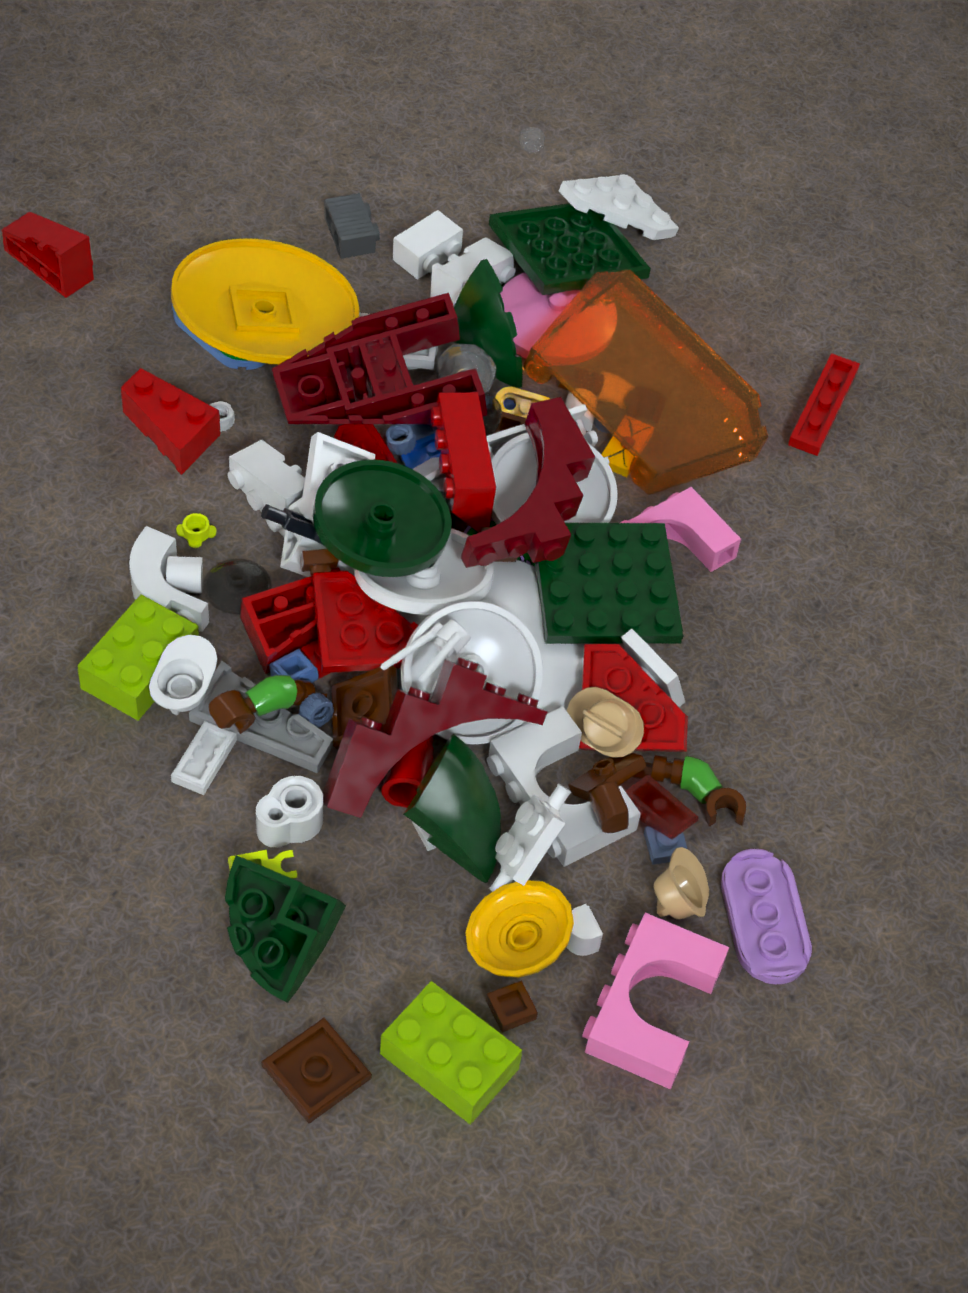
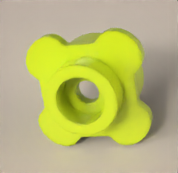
[176,513,217,548]

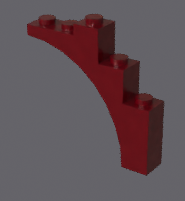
[461,397,595,568]
[323,657,547,818]

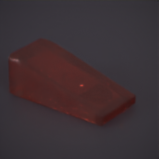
[625,774,699,840]

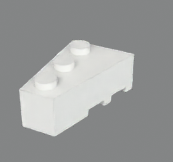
[430,237,515,306]

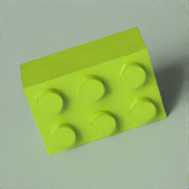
[77,594,199,721]
[380,981,522,1125]

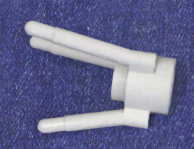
[381,619,471,694]

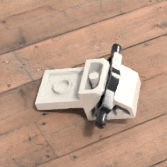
[261,432,375,577]

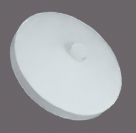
[491,432,617,525]
[354,528,494,615]
[401,601,543,744]

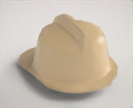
[567,687,644,757]
[654,847,709,920]

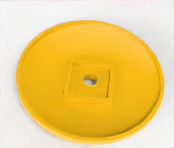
[171,238,359,364]

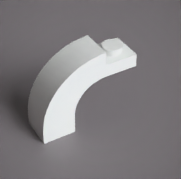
[129,526,209,632]

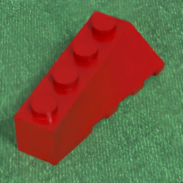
[431,393,496,533]

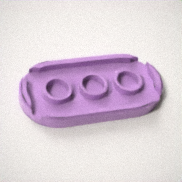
[721,849,812,984]

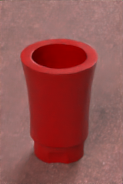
[381,736,434,808]

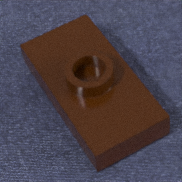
[568,752,646,801]

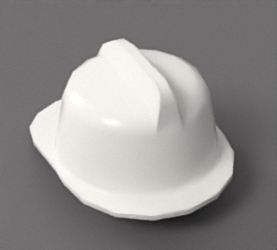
[149,635,217,715]

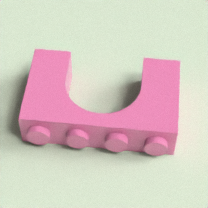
[620,487,741,572]
[582,913,729,1089]

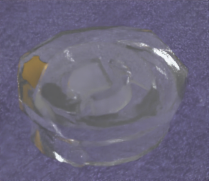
[436,344,497,393]

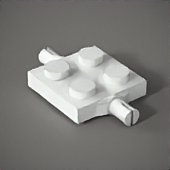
[489,783,571,892]

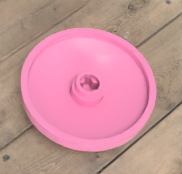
[500,272,617,367]

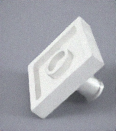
[621,629,685,707]

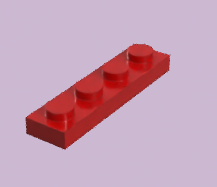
[788,353,860,456]

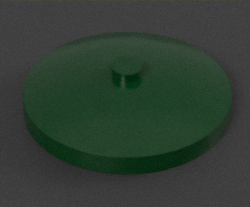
[313,460,451,577]

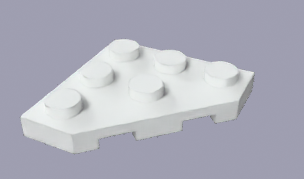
[559,174,679,240]

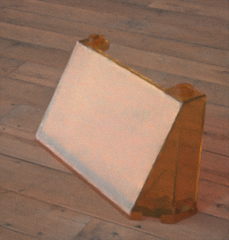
[522,269,768,495]

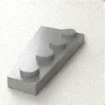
[189,661,333,773]

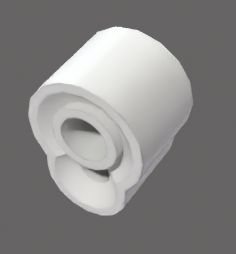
[256,776,323,848]

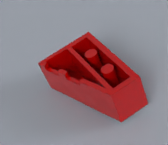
[1,212,94,298]
[121,368,221,475]
[240,567,341,674]

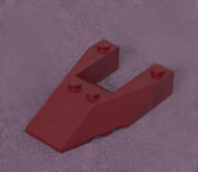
[272,293,487,424]

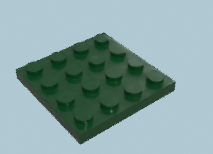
[488,203,651,295]
[535,523,684,644]

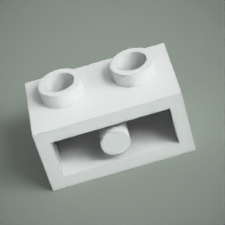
[393,210,463,280]

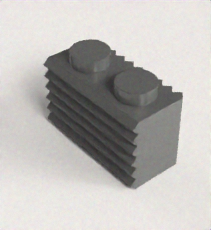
[324,193,380,259]

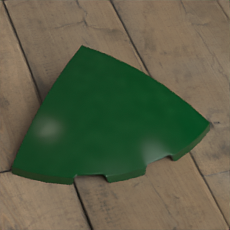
[453,259,523,388]
[403,734,501,883]
[225,855,346,1003]

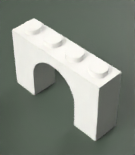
[487,707,641,867]

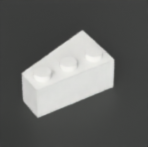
[228,440,305,538]

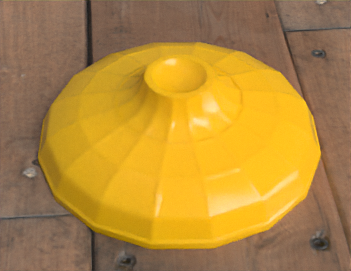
[465,880,574,978]

